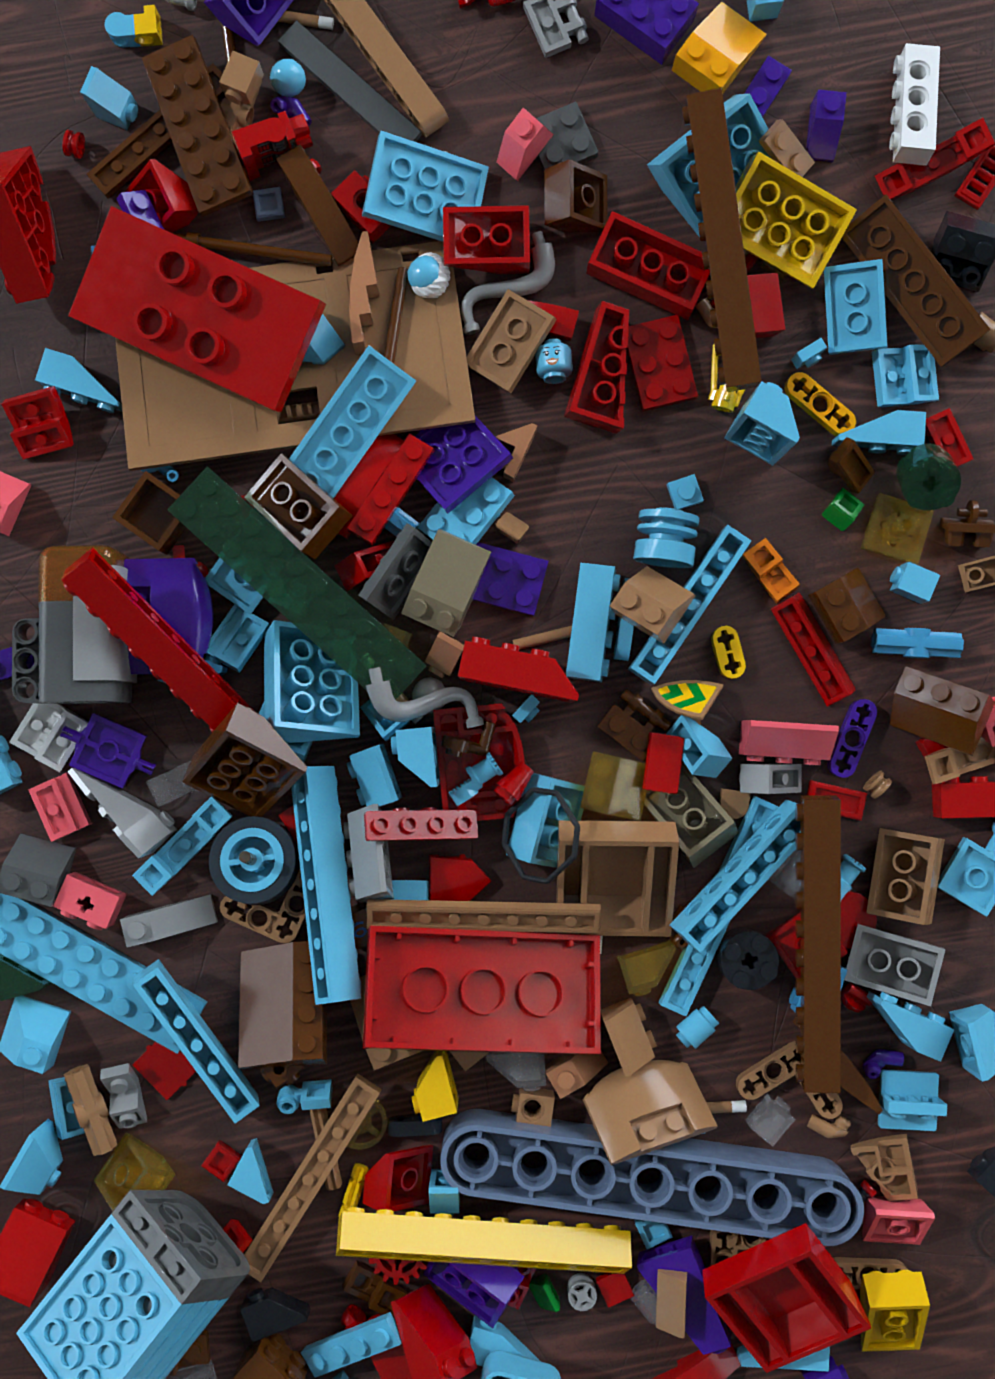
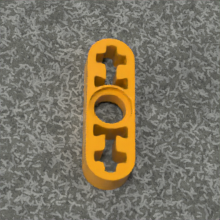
[784,372,856,437]

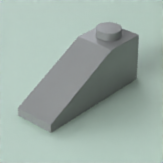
[120,894,218,947]

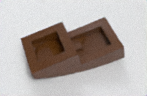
[342,1260,408,1318]

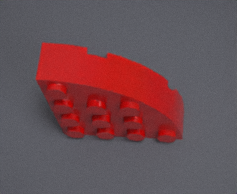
[0,146,56,304]

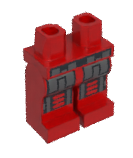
[232,111,313,181]

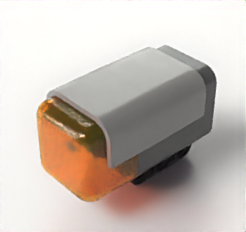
[12,545,137,704]

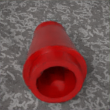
[493,762,534,806]

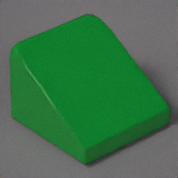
[822,487,865,531]
[529,1273,560,1312]

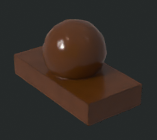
[828,437,875,494]

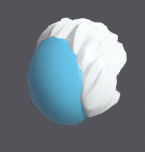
[407,252,451,298]

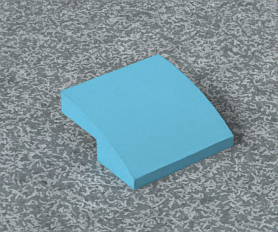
[872,345,939,407]

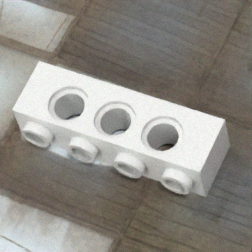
[889,43,940,166]

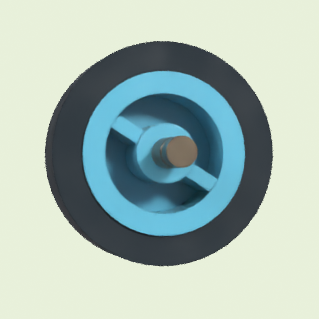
[209,816,300,905]

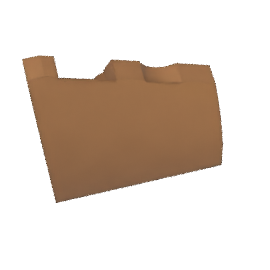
[851,1134,918,1201]

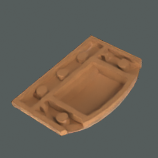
[583,1060,718,1166]

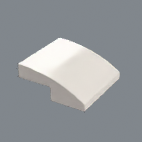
[9,704,88,772]

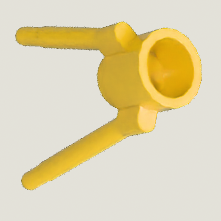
[708,344,746,413]

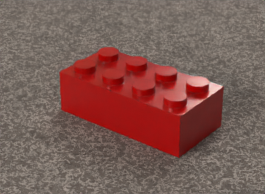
[586,211,710,320]

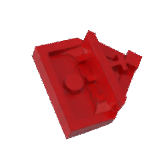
[429,854,491,901]

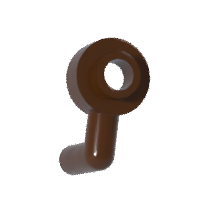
[441,721,496,757]

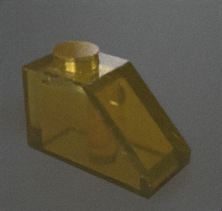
[617,940,676,996]

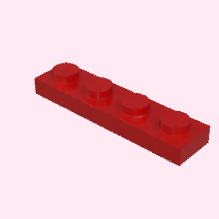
[347,433,434,546]

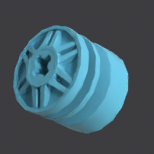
[633,508,699,568]

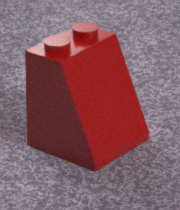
[0,1198,76,1308]

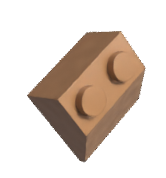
[610,566,696,644]
[600,998,657,1077]

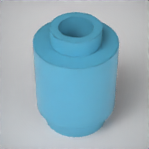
[676,1006,719,1049]

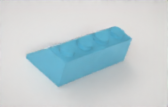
[724,382,800,466]

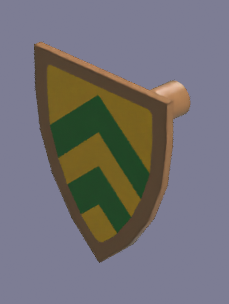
[651,680,723,725]

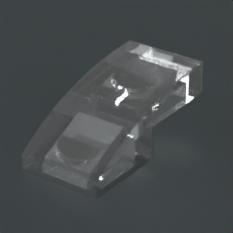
[146,761,196,808]

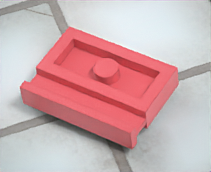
[28,772,92,842]

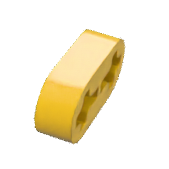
[711,626,746,679]

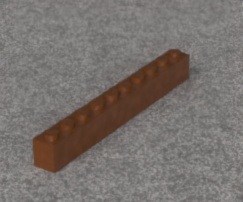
[682,87,762,392]
[795,795,841,1093]

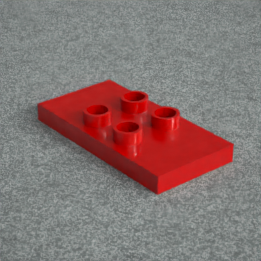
[68,206,326,413]
[363,926,601,1055]

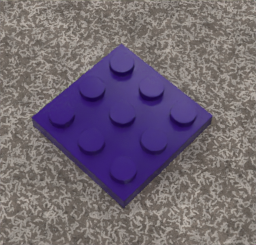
[415,416,513,514]

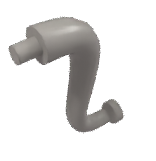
[461,231,555,336]
[366,667,484,728]

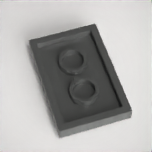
[358,523,432,620]

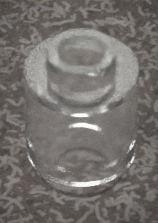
[631,1280,657,1326]

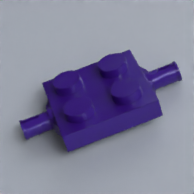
[60,713,156,788]

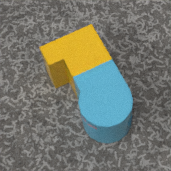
[105,5,163,47]

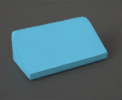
[48,1077,85,1140]

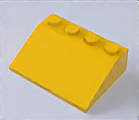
[735,152,857,289]

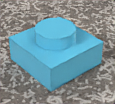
[791,338,827,369]
[667,474,704,510]
[512,694,540,723]

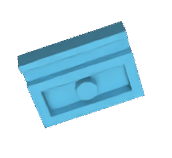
[205,604,270,673]

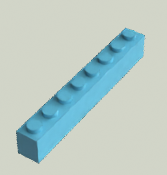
[291,766,361,1005]

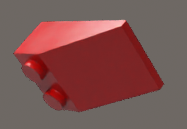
[443,206,530,274]
[391,1284,477,1379]

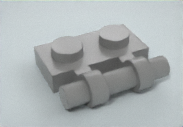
[523,0,589,58]

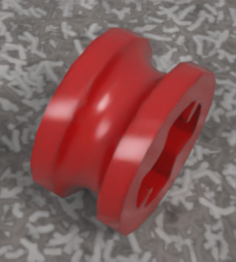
[62,130,85,159]

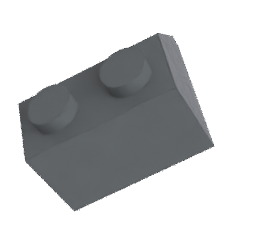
[0,833,77,907]

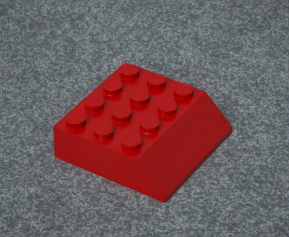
[458,637,579,703]
[702,1223,872,1373]

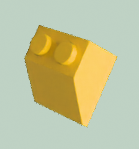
[412,1051,459,1122]

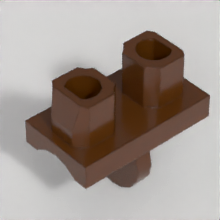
[940,500,995,548]

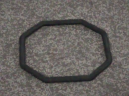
[502,787,580,884]

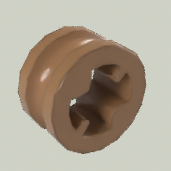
[863,771,892,799]

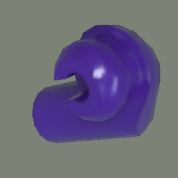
[270,96,312,126]
[862,1049,904,1079]

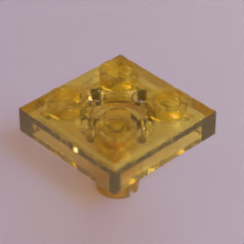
[861,493,934,564]

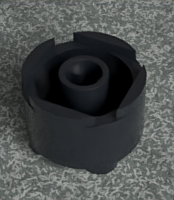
[716,927,779,990]

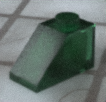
[0,954,51,1001]

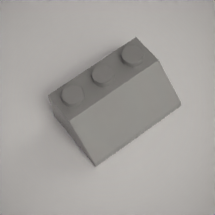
[344,804,394,903]

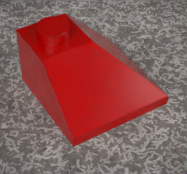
[125,159,199,232]
[363,1144,433,1212]

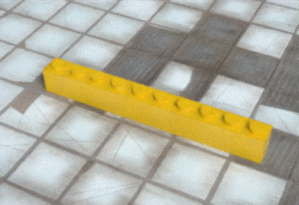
[336,1207,632,1274]

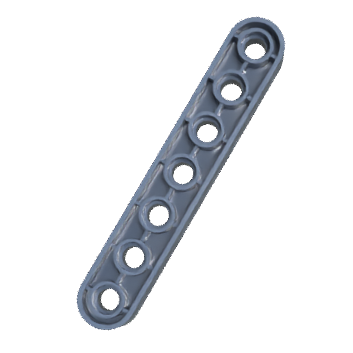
[440,1109,864,1246]

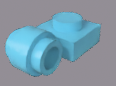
[276,1079,333,1114]

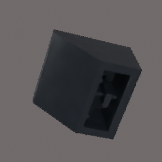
[931,211,995,292]

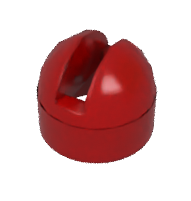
[341,1304,366,1330]

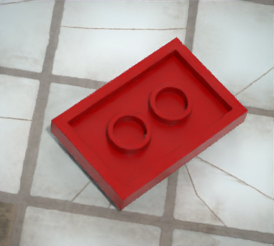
[627,314,698,412]

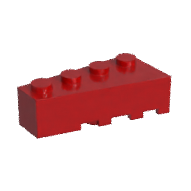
[564,301,629,434]

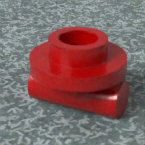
[841,982,872,1013]

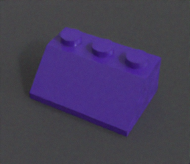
[204,0,293,46]
[423,1262,524,1329]

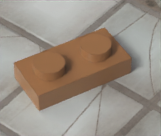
[758,119,815,177]

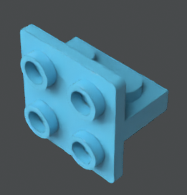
[878,1069,947,1131]

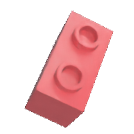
[53,872,127,930]

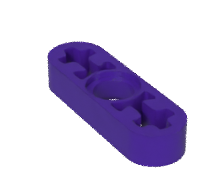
[827,699,877,778]

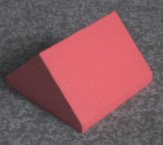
[862,1196,935,1245]

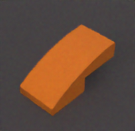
[743,538,800,604]

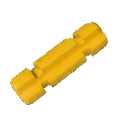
[338,1163,369,1217]

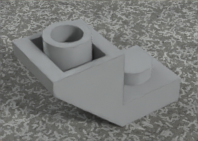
[100,1063,147,1129]

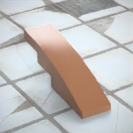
[349,231,380,355]

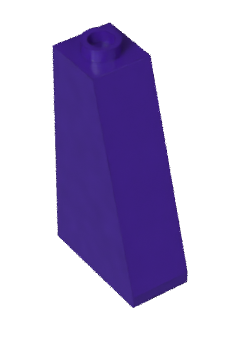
[637,1235,732,1355]

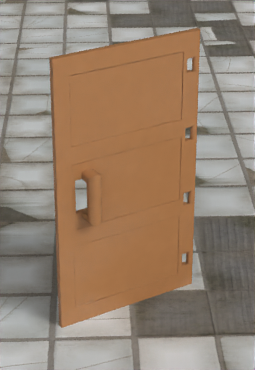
[115,241,476,471]

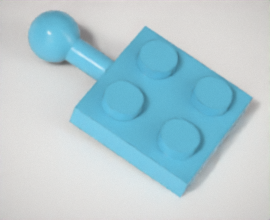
[937,821,995,917]

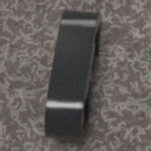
[388,1114,443,1137]

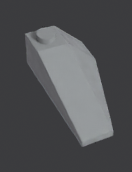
[68,768,177,859]

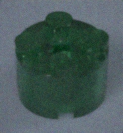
[896,444,961,511]

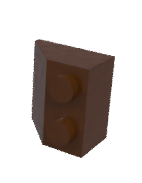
[544,159,607,232]
[808,567,886,644]

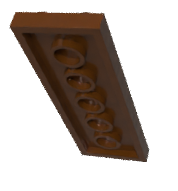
[142,34,254,217]
[842,194,991,367]

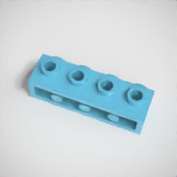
[566,563,621,682]

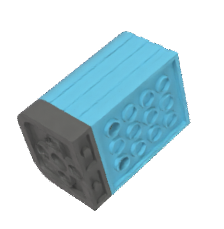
[16,1190,250,1379]

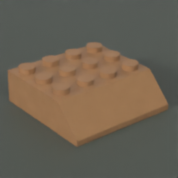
[556,820,679,937]

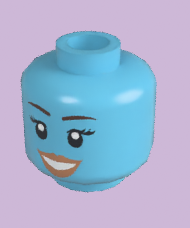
[535,339,573,384]

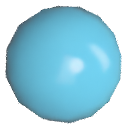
[270,59,306,97]

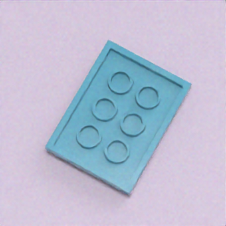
[362,131,489,241]

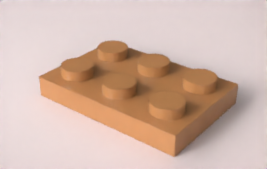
[466,289,557,393]

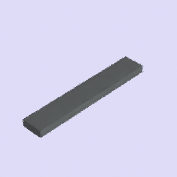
[278,20,422,142]

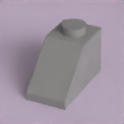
[739,764,802,794]

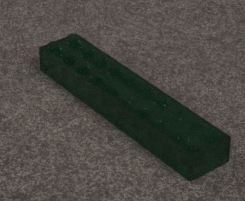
[168,466,427,700]

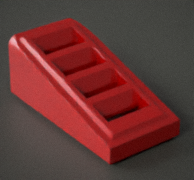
[954,145,995,210]

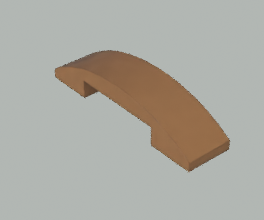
[924,737,995,784]

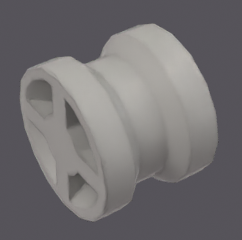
[567,1273,597,1311]

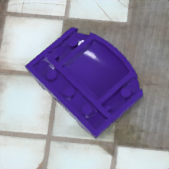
[123,558,213,674]

